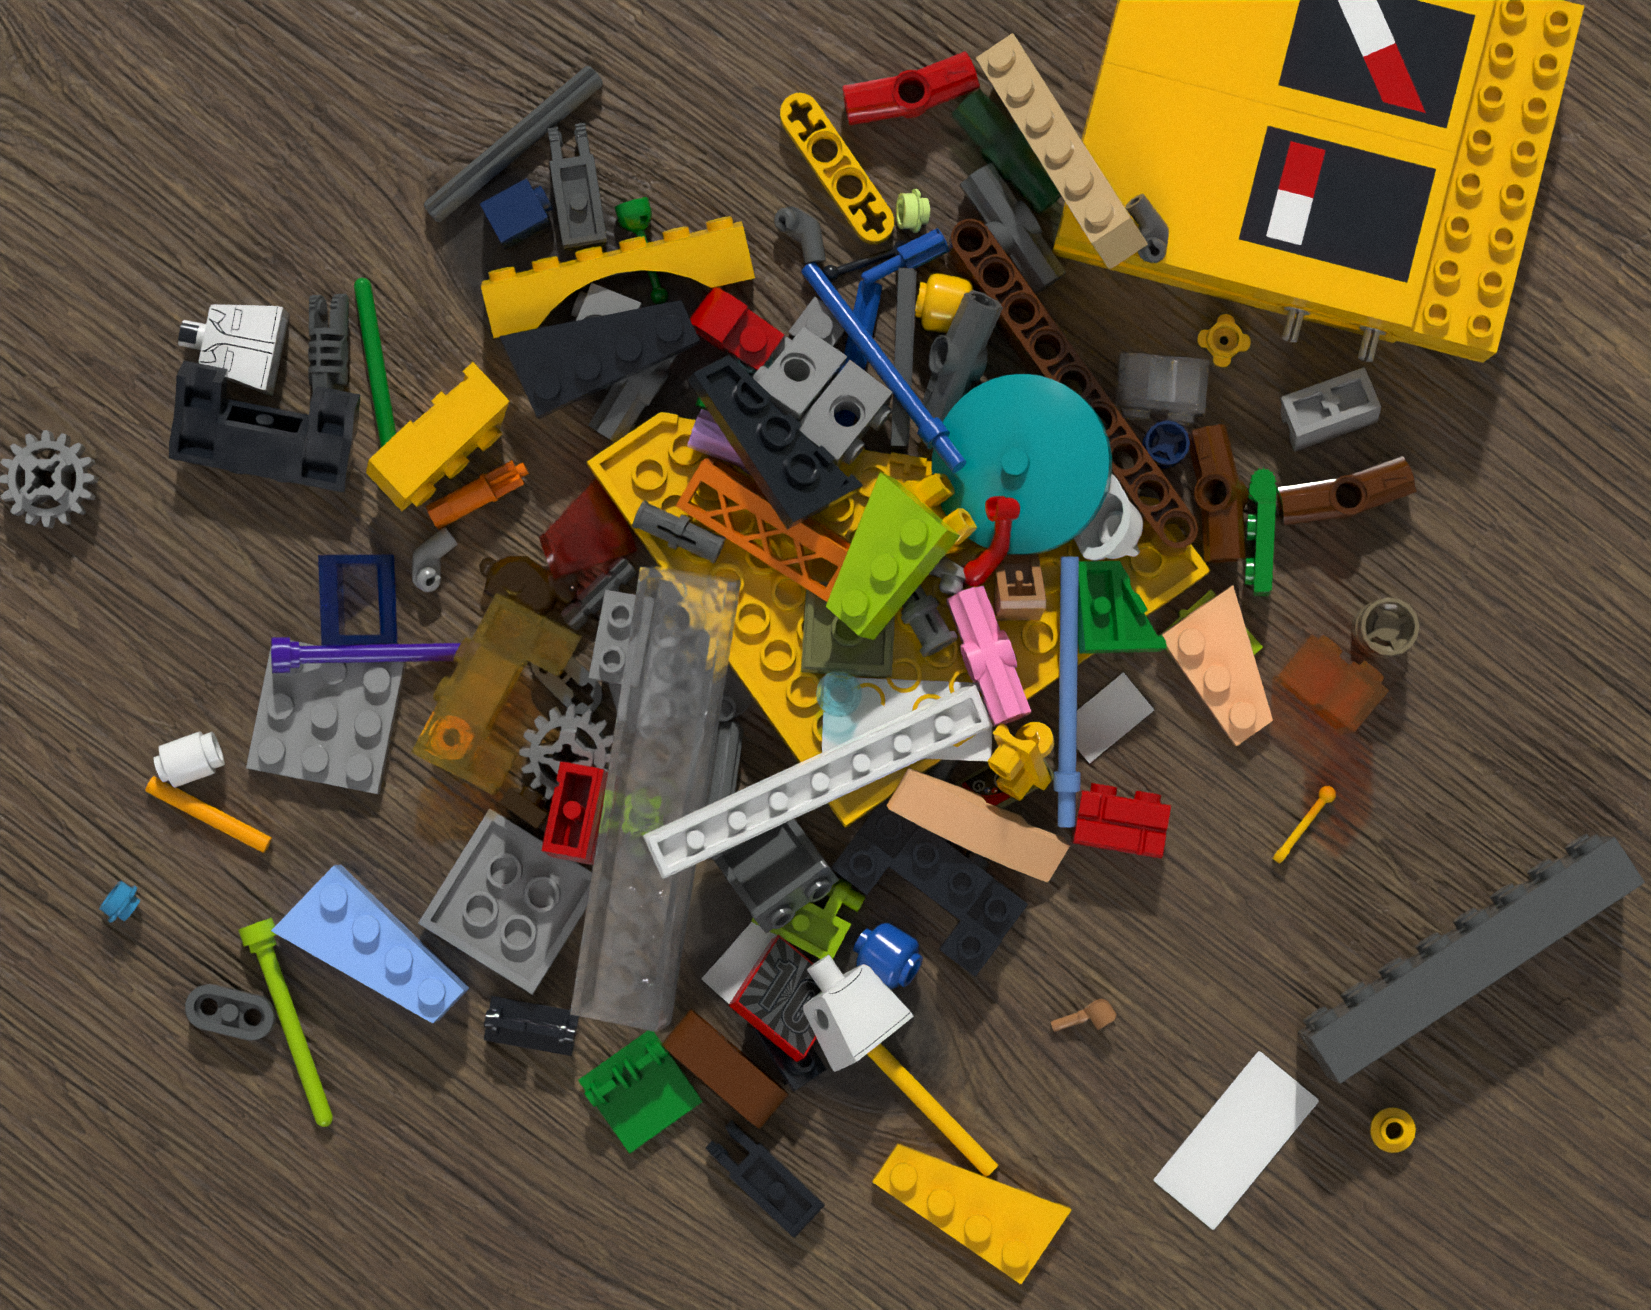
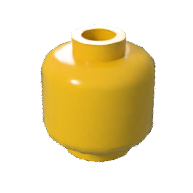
[914,273,973,334]

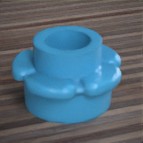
[99,881,140,923]

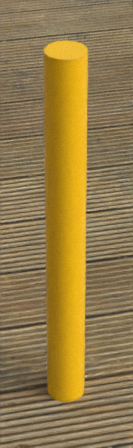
[867,1043,998,1177]

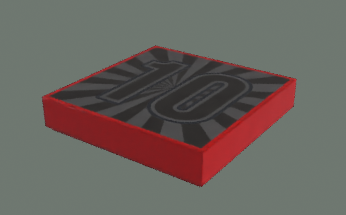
[728,934,821,1062]

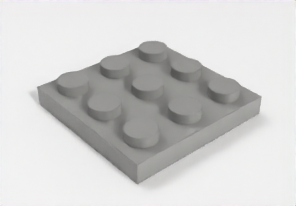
[246,640,406,794]
[418,809,605,994]

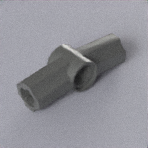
[922,290,1003,422]
[588,354,678,442]

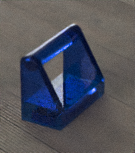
[318,555,398,645]

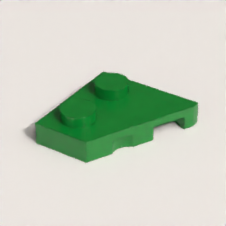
[1078,561,1167,654]

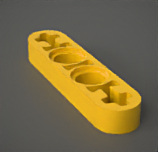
[780,93,894,245]

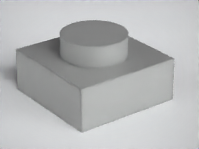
[788,297,846,347]

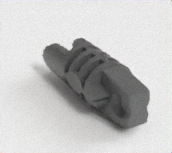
[308,294,349,393]

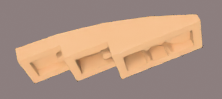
[886,768,1070,883]

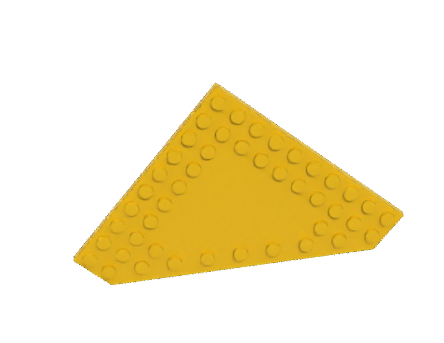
[587,412,1211,828]

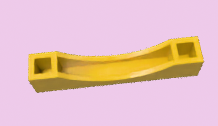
[481,216,755,338]

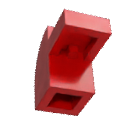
[690,287,785,372]

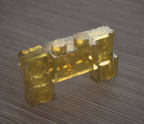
[411,593,582,795]

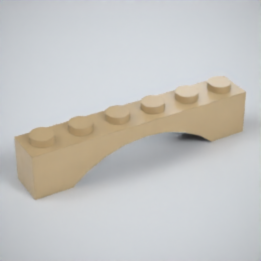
[976,33,1148,269]

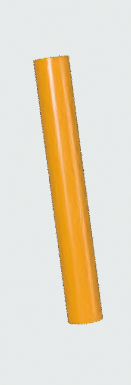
[145,776,272,853]

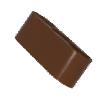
[662,1009,789,1129]

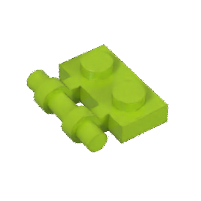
[751,878,866,959]

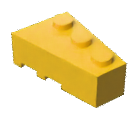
[366,362,510,511]

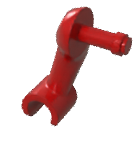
[961,496,1020,587]

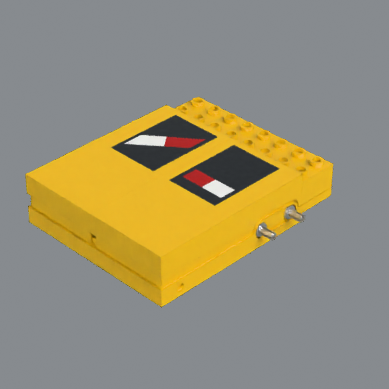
[1052,0,1584,363]

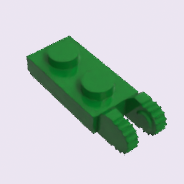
[1245,467,1277,597]

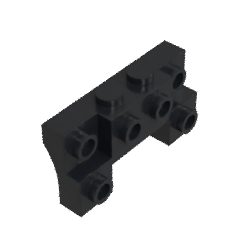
[168,361,361,492]
[831,798,1028,977]

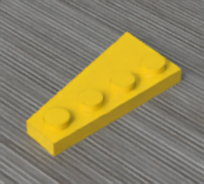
[872,1143,1072,1284]

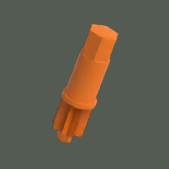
[426,460,529,530]

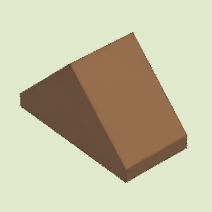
[993,554,1046,621]

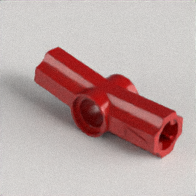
[842,51,980,126]

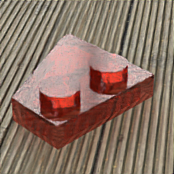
[538,477,637,579]

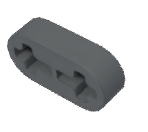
[531,643,604,715]

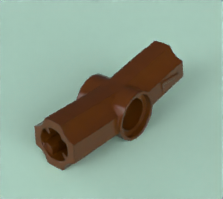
[1188,424,1249,563]
[1276,456,1417,526]

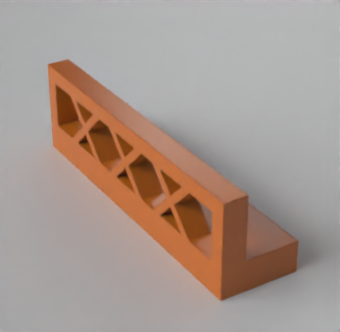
[676,456,851,602]

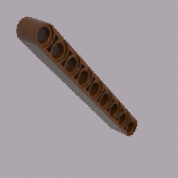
[948,219,1198,557]

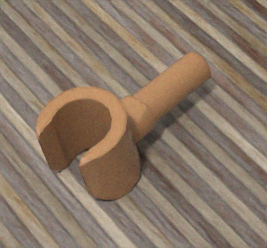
[1051,999,1116,1032]

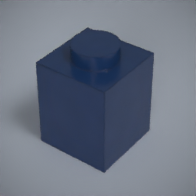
[480,178,553,250]

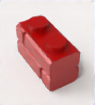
[541,762,614,865]
[1071,783,1171,859]

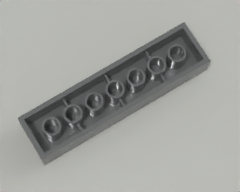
[1298,834,1645,1084]

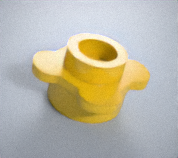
[1197,314,1251,367]

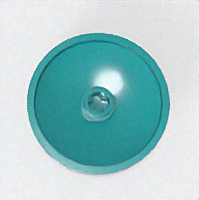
[931,374,1112,555]

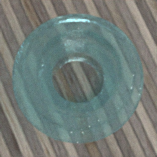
[816,671,862,717]

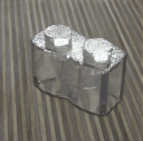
[1114,353,1209,424]

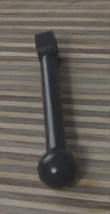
[823,240,908,282]

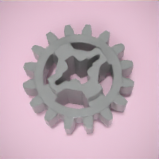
[0,430,99,529]
[519,705,618,800]

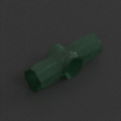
[951,89,1061,214]

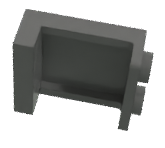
[711,819,839,933]

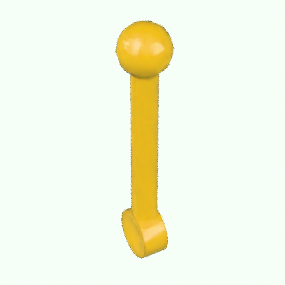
[1272,786,1336,864]

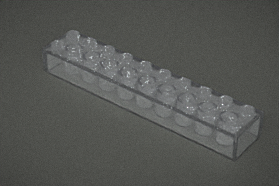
[570,566,741,1032]

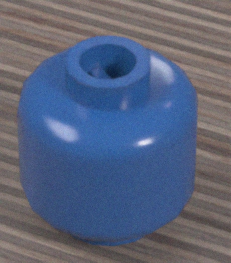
[853,923,923,990]

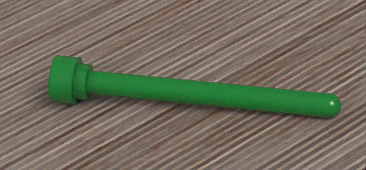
[354,278,396,489]

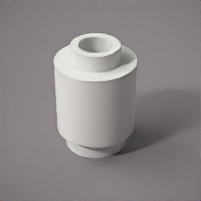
[154,731,225,788]

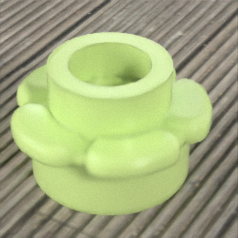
[896,189,930,233]

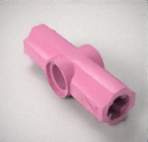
[946,586,1031,727]

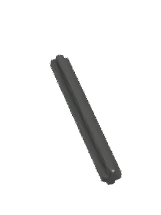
[424,66,603,222]

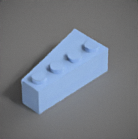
[271,865,469,1023]

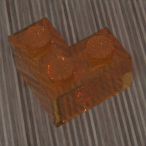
[1273,635,1389,735]

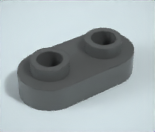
[185,984,276,1041]

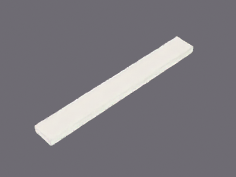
[643,684,993,879]

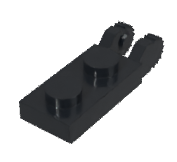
[705,1120,825,1238]

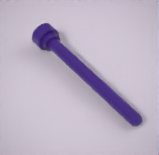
[271,637,488,673]

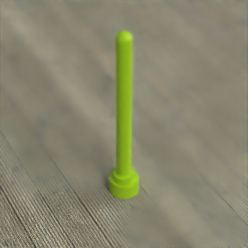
[238,918,333,1127]

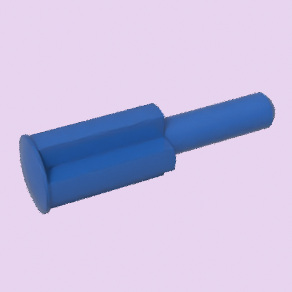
[861,228,949,285]

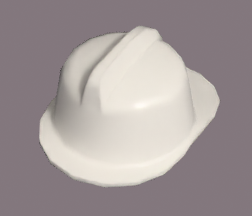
[1074,474,1143,561]

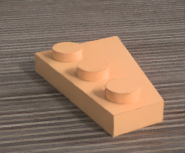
[1159,585,1273,746]

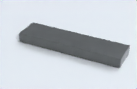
[890,268,916,451]

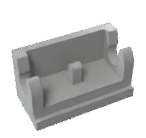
[1280,367,1381,452]

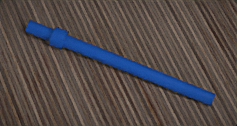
[801,262,967,473]

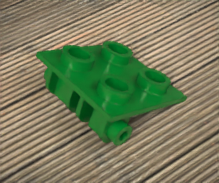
[578,1028,703,1154]

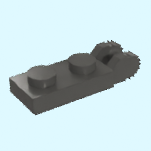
[548,123,608,251]

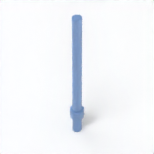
[1053,556,1081,827]

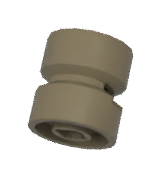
[1351,597,1419,659]

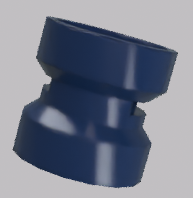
[1142,420,1190,470]

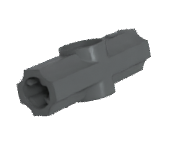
[960,163,1066,295]

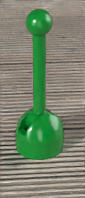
[614,197,668,305]

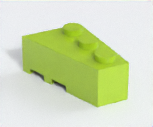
[826,472,960,640]

